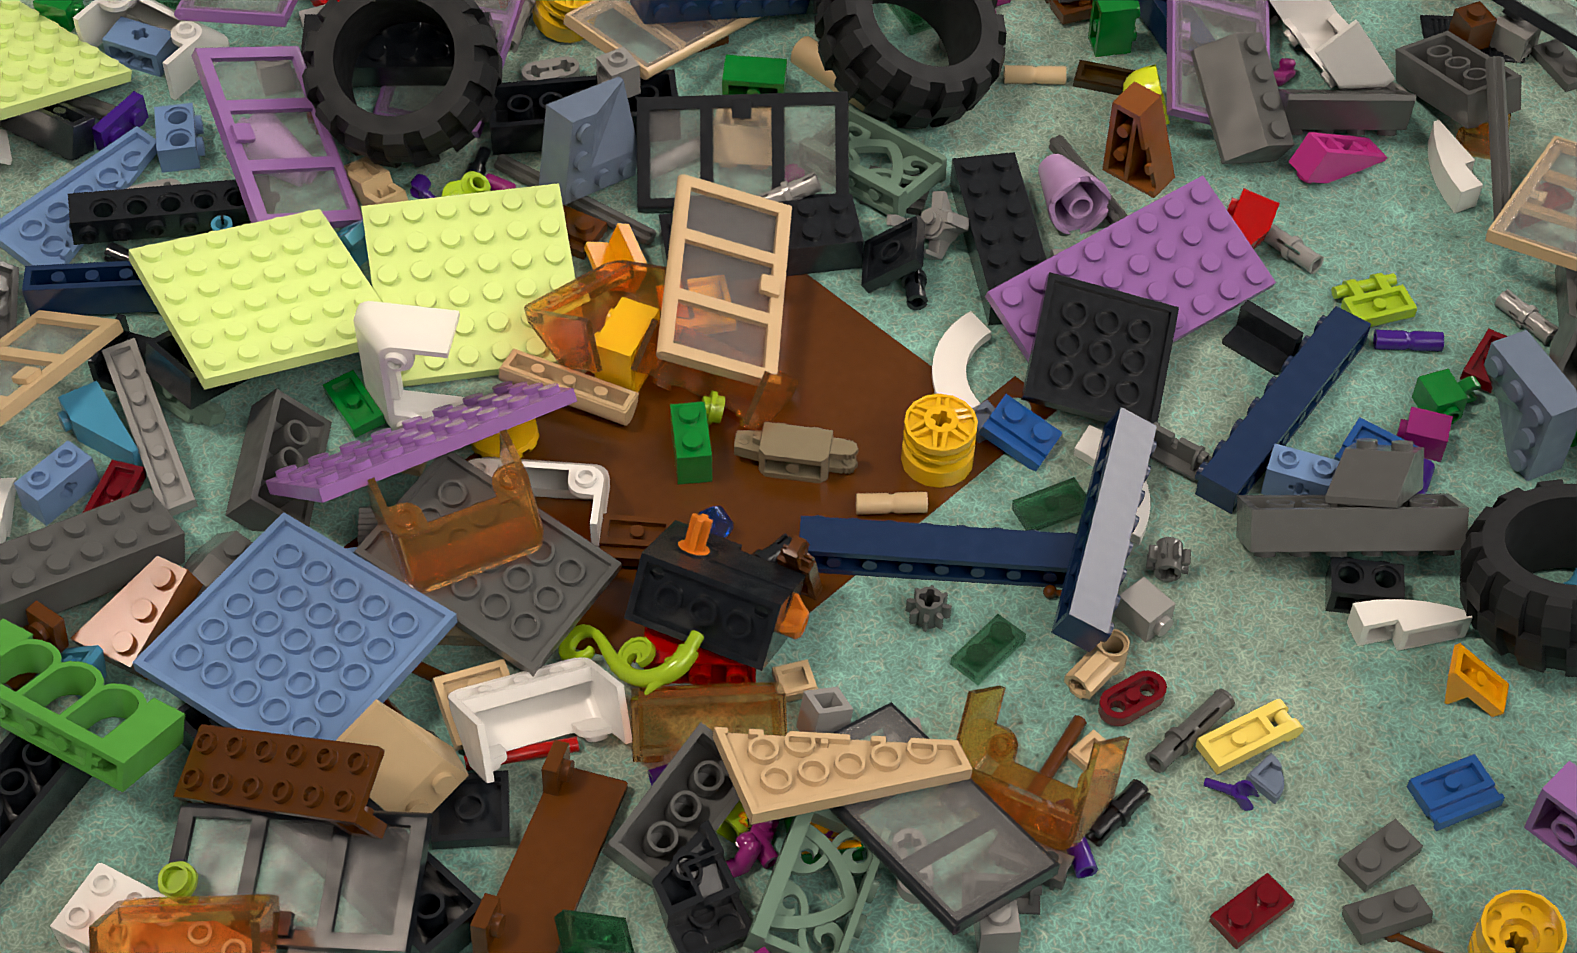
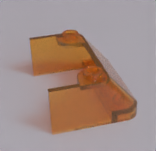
[524,260,694,373]
[630,318,800,431]
[367,429,544,594]
[630,682,787,763]
[945,685,1130,850]
[89,894,280,953]

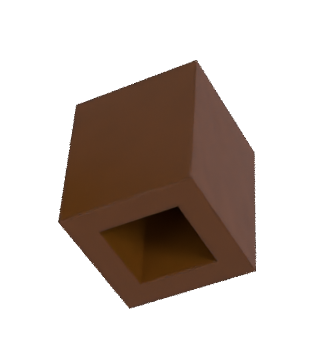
[1448,1,1497,50]

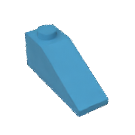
[57,381,143,466]

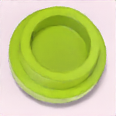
[702,390,725,425]
[158,861,198,902]

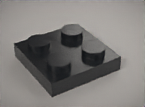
[861,215,925,293]
[431,770,510,850]

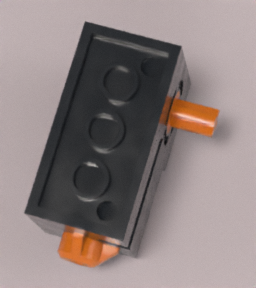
[624,513,810,671]

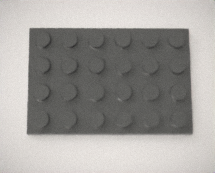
[354,451,622,677]

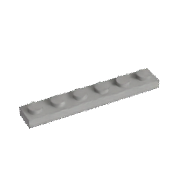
[102,338,198,516]

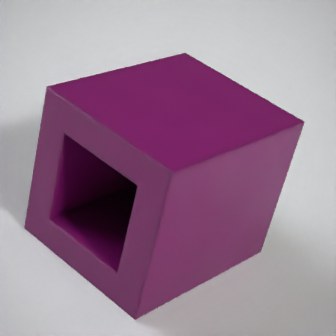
[1396,407,1453,462]

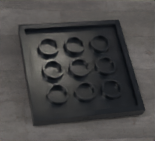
[1021,272,1179,424]

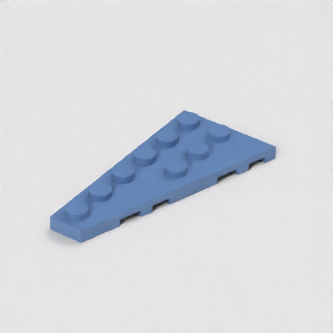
[0,126,157,266]

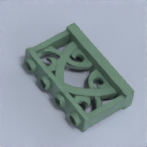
[799,105,947,217]
[743,809,892,953]

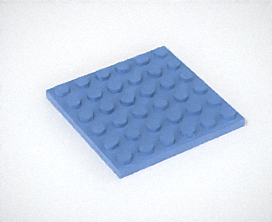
[132,512,457,741]

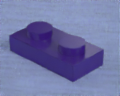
[91,91,149,151]

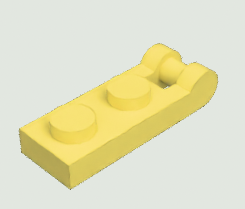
[1195,699,1304,775]

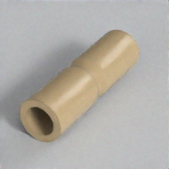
[1003,65,1066,85]
[856,492,928,515]

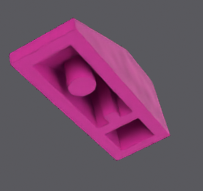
[1289,132,1387,184]

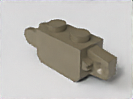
[734,422,859,483]

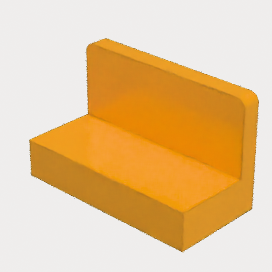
[584,223,650,293]

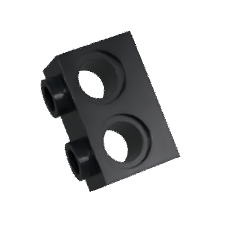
[1325,557,1405,614]

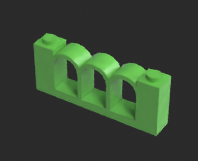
[0,618,185,792]

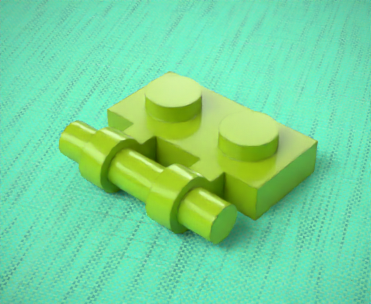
[1331,272,1417,327]

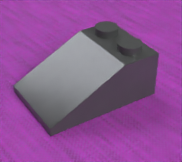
[1325,438,1424,508]

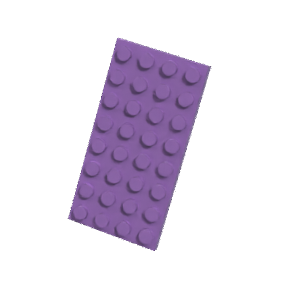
[985,175,1276,362]
[266,381,577,503]

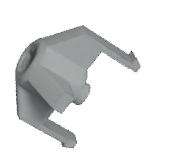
[887,191,969,260]

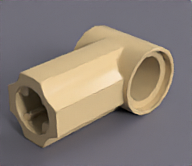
[1064,629,1130,700]

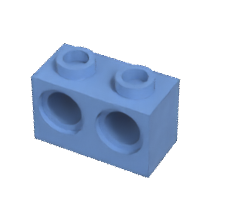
[154,103,205,173]

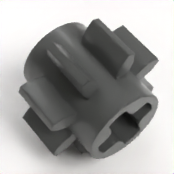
[1146,537,1191,582]
[905,585,952,632]

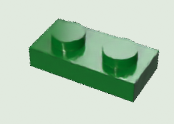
[323,370,386,438]

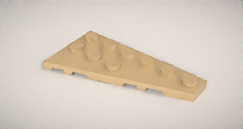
[713,727,973,825]

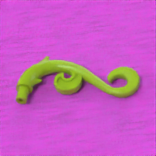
[558,624,704,696]

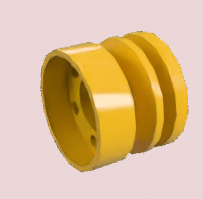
[533,0,597,43]
[901,394,978,488]
[1467,890,1567,953]

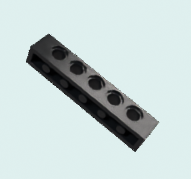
[68,177,272,245]

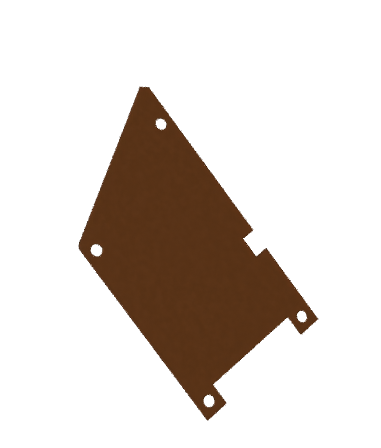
[344,274,1057,663]

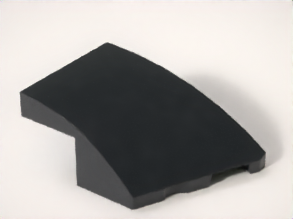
[651,820,752,953]

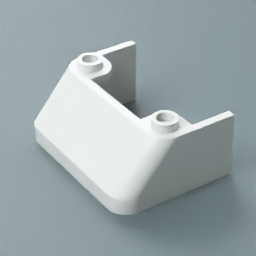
[73,0,230,100]
[1269,0,1395,90]
[353,301,464,431]
[468,457,610,548]
[448,657,633,783]

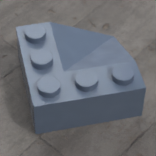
[539,76,637,205]
[1484,330,1577,481]

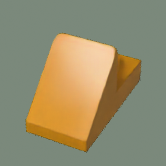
[1444,643,1509,717]

